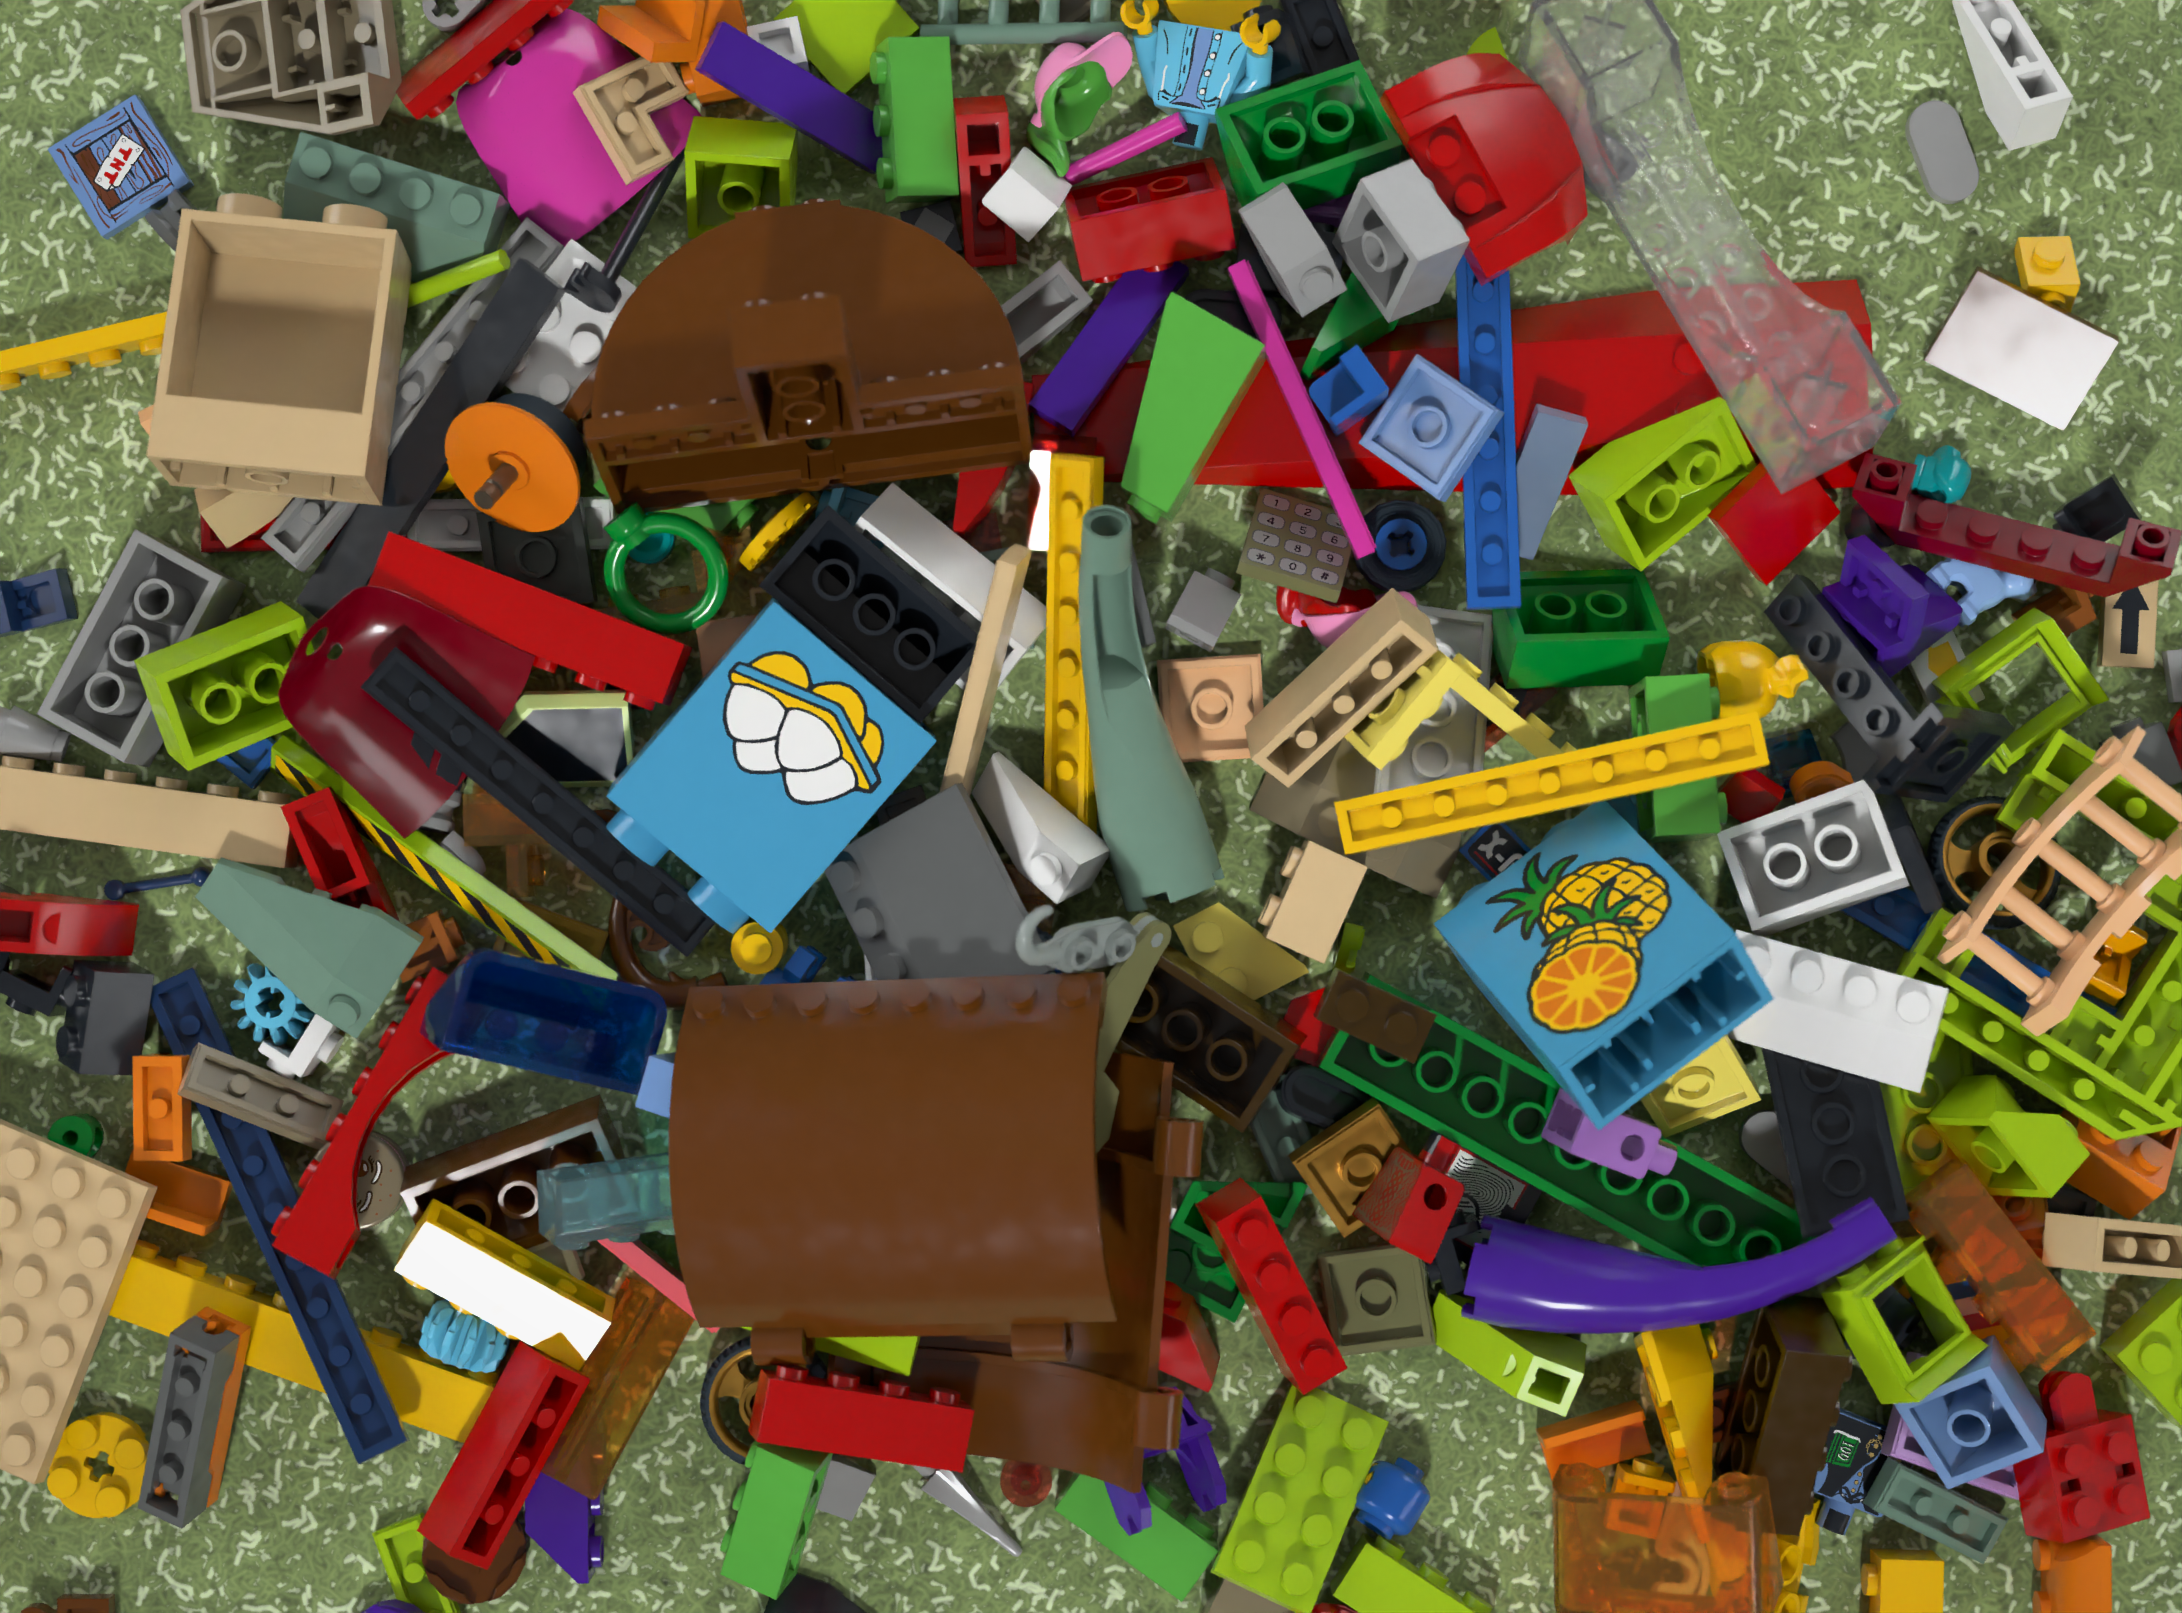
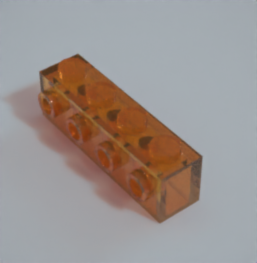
[1905,1159,2097,1373]

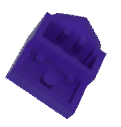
[1822,534,1963,678]

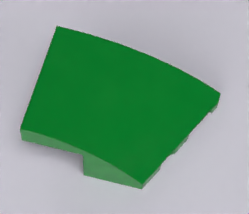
[1165,1181,1308,1323]

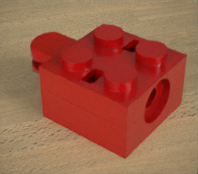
[2013,1370,2151,1544]

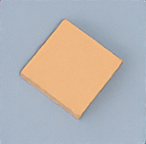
[1157,654,1264,763]

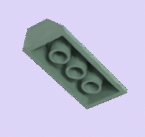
[283,131,511,297]

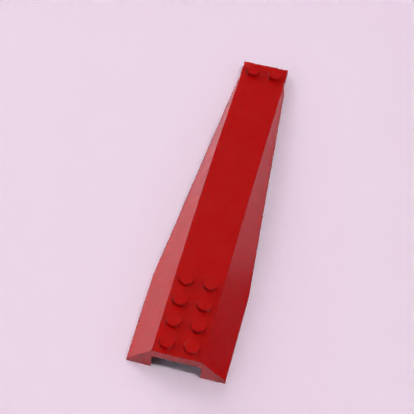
[1032,279,1877,495]

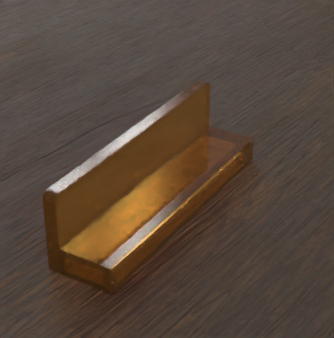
[541,1276,695,1500]

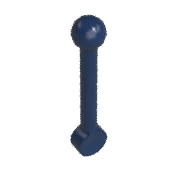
[104,867,211,900]

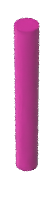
[1055,111,1188,186]

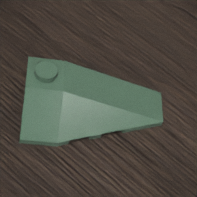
[195,857,425,1039]

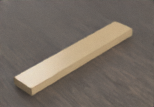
[939,543,1032,797]

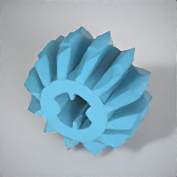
[230,963,315,1046]
[419,1299,511,1373]

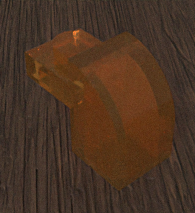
[463,794,549,897]

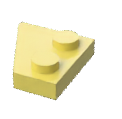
[1173,902,1309,1001]

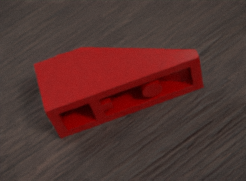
[953,95,1017,267]

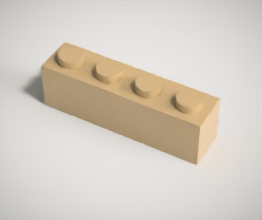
[1245,588,1439,788]

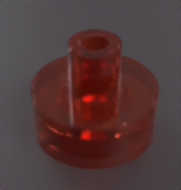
[1000,1460,1052,1507]

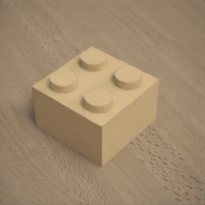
[1257,840,1368,964]

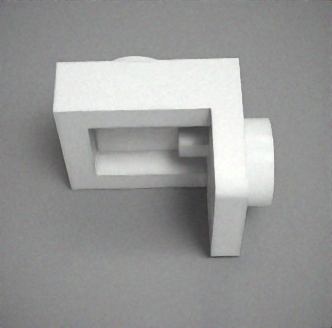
[258,1014,344,1079]

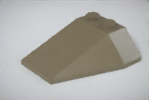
[180,0,402,136]
[1249,737,1462,899]

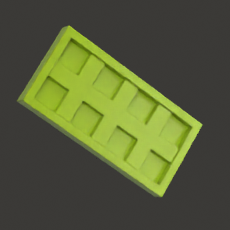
[1211,1382,1389,1613]

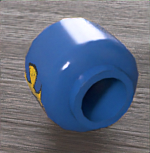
[1355,1457,1430,1540]

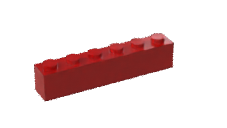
[368,531,693,711]

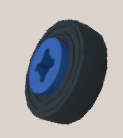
[1353,500,1447,592]

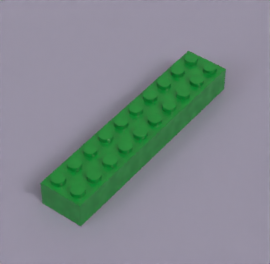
[1316,972,1817,1295]

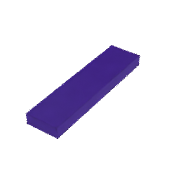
[695,21,883,174]
[1029,261,1189,437]

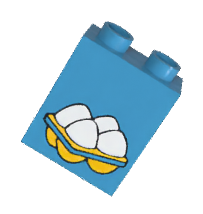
[606,597,937,934]

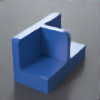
[1309,345,1389,437]

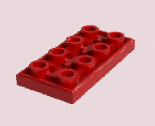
[396,0,574,120]

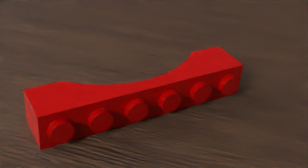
[271,967,491,1280]

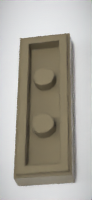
[177,1043,344,1150]

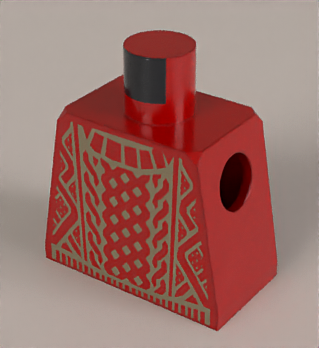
[1352,1130,1465,1264]

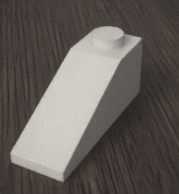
[1952,0,2073,151]
[972,752,1109,904]

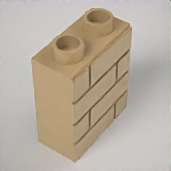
[147,193,412,506]

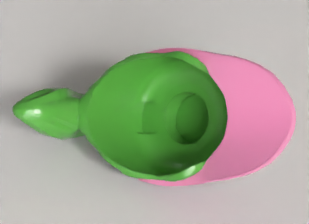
[1026,32,1133,177]

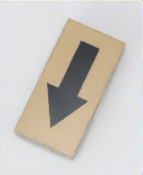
[2097,580,2159,669]

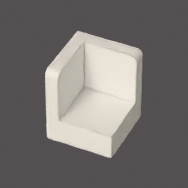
[982,147,1072,242]

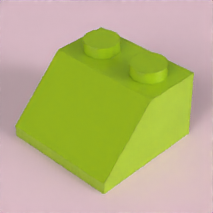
[684,116,798,239]

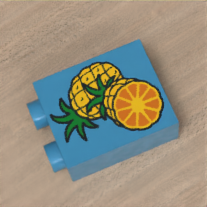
[1434,800,1774,1131]

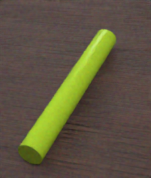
[407,249,510,308]

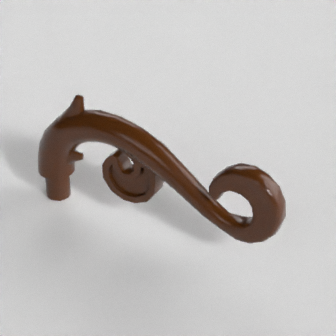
[593,809,729,1011]

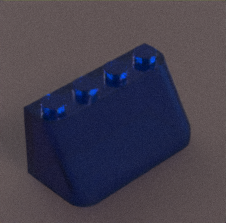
[419,948,667,1095]

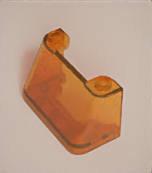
[1552,1463,1784,1613]

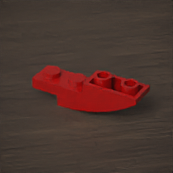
[0,892,139,956]

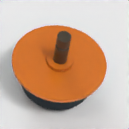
[445,393,587,532]

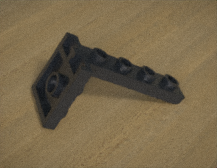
[1764,574,2015,803]

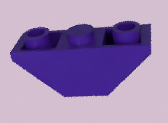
[525,1418,604,1584]

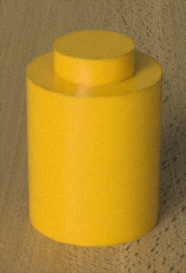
[731,918,789,974]

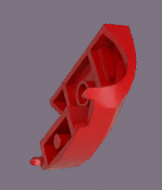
[1380,53,1588,286]

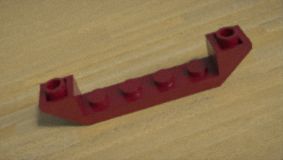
[1852,452,2182,598]

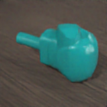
[1912,445,1971,504]

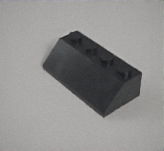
[759,505,979,724]

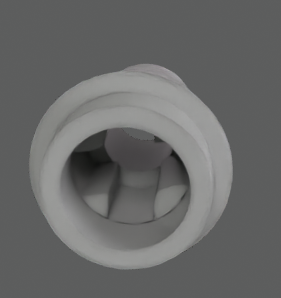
[0,705,71,763]

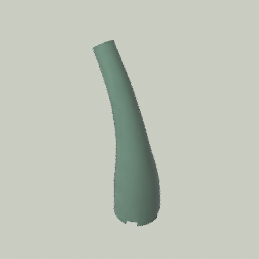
[1078,505,1225,912]

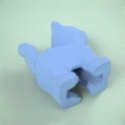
[1926,557,2037,627]

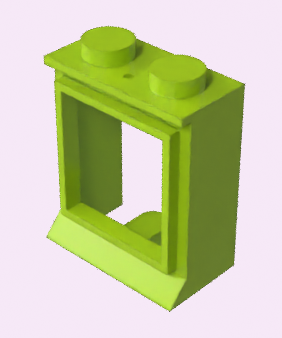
[1931,607,2110,774]
[1820,1233,1989,1404]

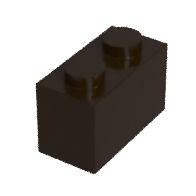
[1313,968,1437,1064]

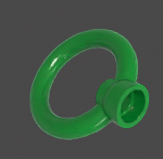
[604,502,729,635]

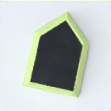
[499,689,636,787]

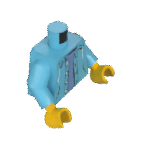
[1120,0,1281,151]

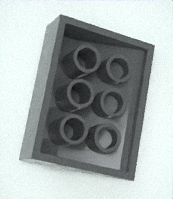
[824,783,1056,980]

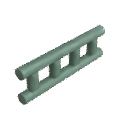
[920,0,1128,45]

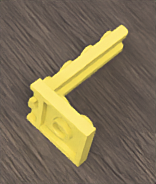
[1344,650,1577,770]

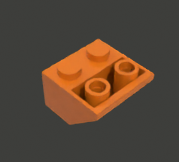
[2060,1109,2182,1220]

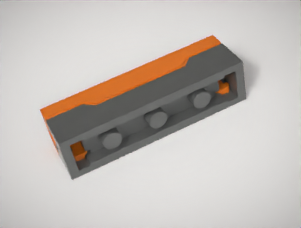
[138,1306,251,1529]

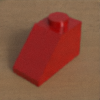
[1159,1280,1220,1393]

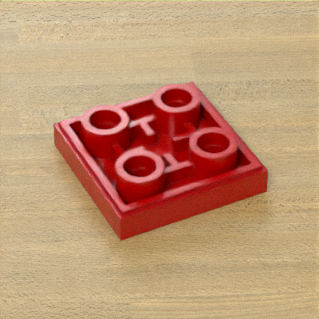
[1707,441,1841,586]

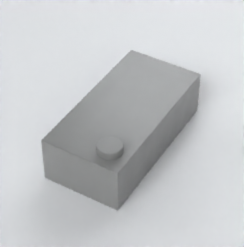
[37,529,246,767]

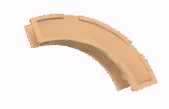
[1937,726,2182,1037]

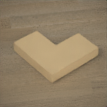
[573,56,689,186]

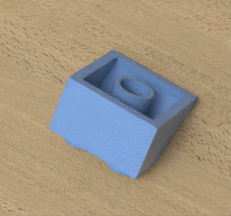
[1894,1335,2047,1489]

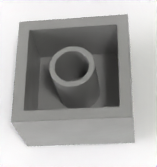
[1332,159,1470,323]

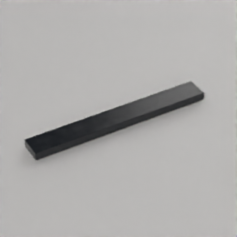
[296,258,566,619]
[360,646,716,957]

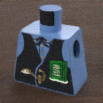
[1813,1408,1914,1536]

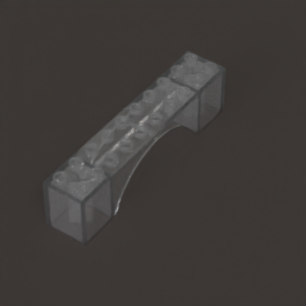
[1518,0,1902,495]

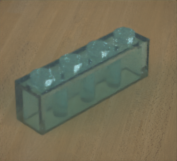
[537,1152,675,1251]

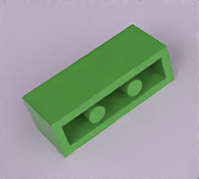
[870,36,959,203]
[720,1440,833,1600]
[1054,1473,1219,1602]

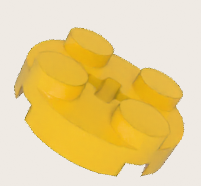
[47,1412,149,1518]

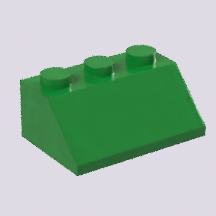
[1215,60,1403,210]
[1492,569,1670,689]

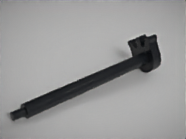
[564,148,685,313]

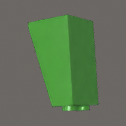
[1121,292,1266,524]

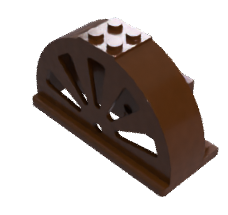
[583,198,1034,514]

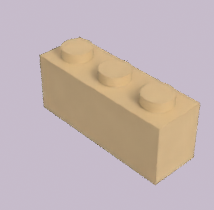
[2042,1212,2182,1279]

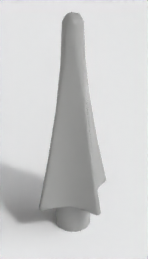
[911,1465,1022,1557]

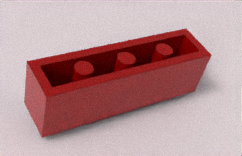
[1196,1178,1348,1395]
[417,1341,591,1570]
[748,1364,975,1473]

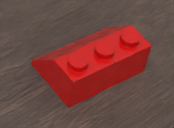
[1064,157,1236,283]

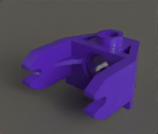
[1104,1386,1227,1536]

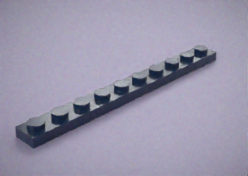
[150,967,410,1464]

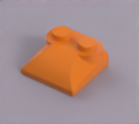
[2032,1534,2112,1613]

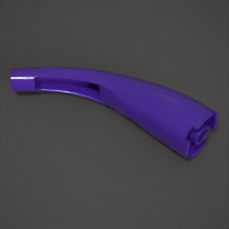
[1461,1196,1898,1334]

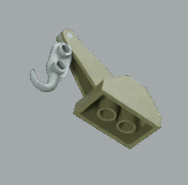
[1015,905,1171,1153]

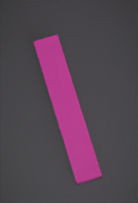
[1228,260,1377,560]

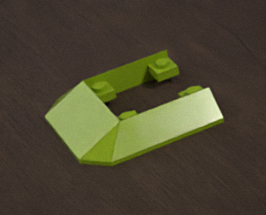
[1896,729,2182,1140]

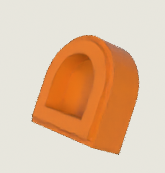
[1789,761,1854,804]

